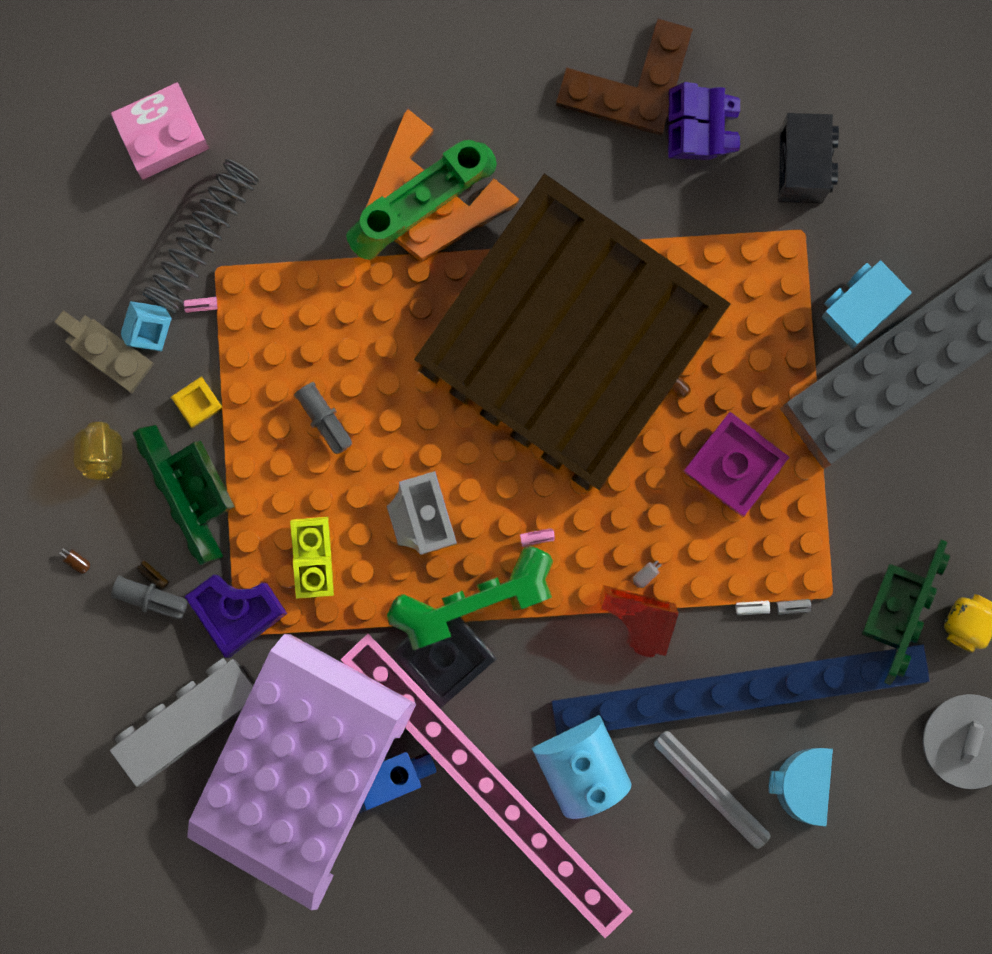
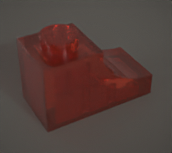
[599,585,679,657]

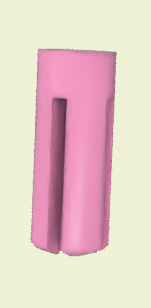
[183,297,218,313]
[520,528,555,547]

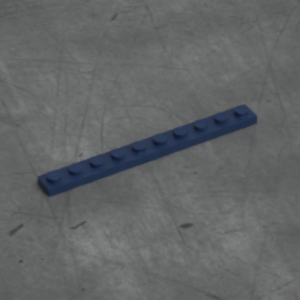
[551,644,930,735]

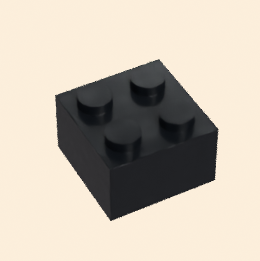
[778,113,839,203]

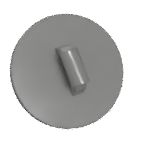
[923,694,992,789]

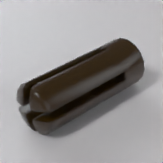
[137,561,169,591]

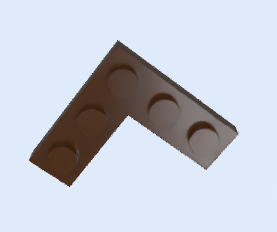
[556,19,693,136]

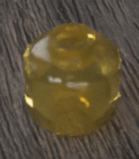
[73,422,123,480]

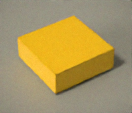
[171,376,223,429]

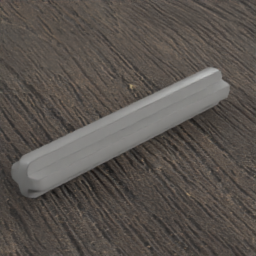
[654,731,771,849]

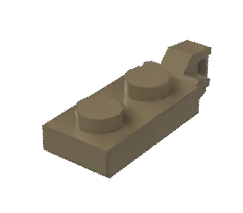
[55,310,154,394]

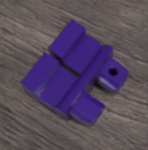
[668,82,740,160]

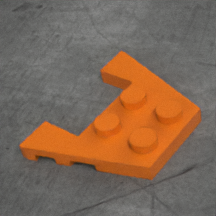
[366,109,519,262]

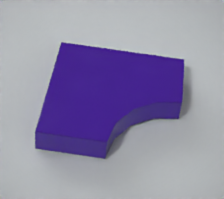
[185,574,287,658]

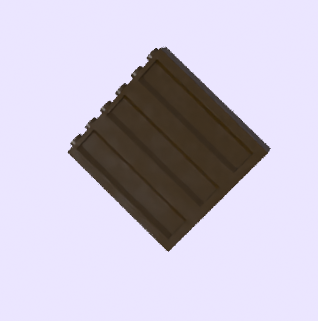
[414,173,731,492]

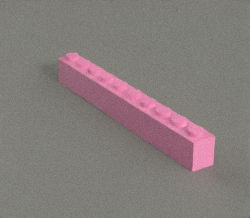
[340,634,633,938]

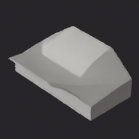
[387,471,457,555]

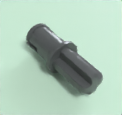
[294,382,352,454]
[111,575,187,620]

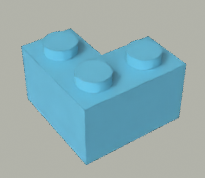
[822,260,912,350]

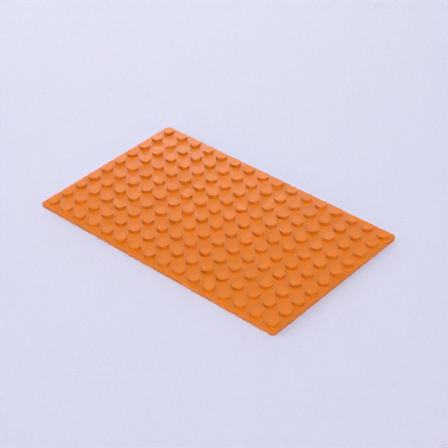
[215,230,833,635]

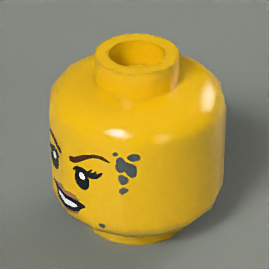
[944,594,992,653]

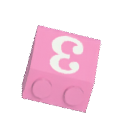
[111,82,209,180]

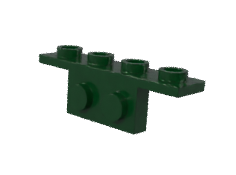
[133,425,235,565]
[861,539,950,685]

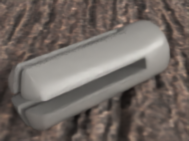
[777,599,812,615]

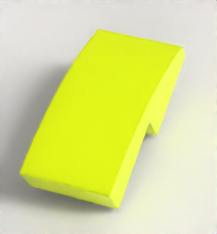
[290,517,334,599]

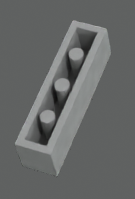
[110,658,254,787]

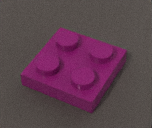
[683,412,790,518]

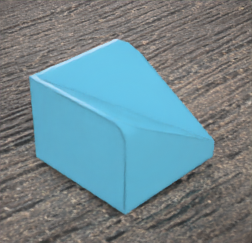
[121,301,172,351]

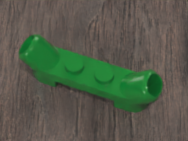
[346,140,497,260]
[387,546,553,650]

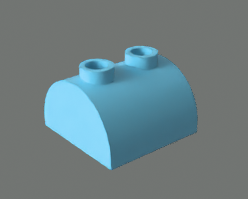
[531,715,632,819]
[769,748,833,826]

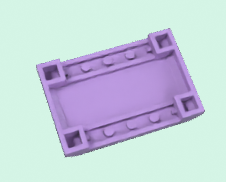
[187,634,416,910]

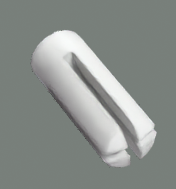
[735,601,770,615]

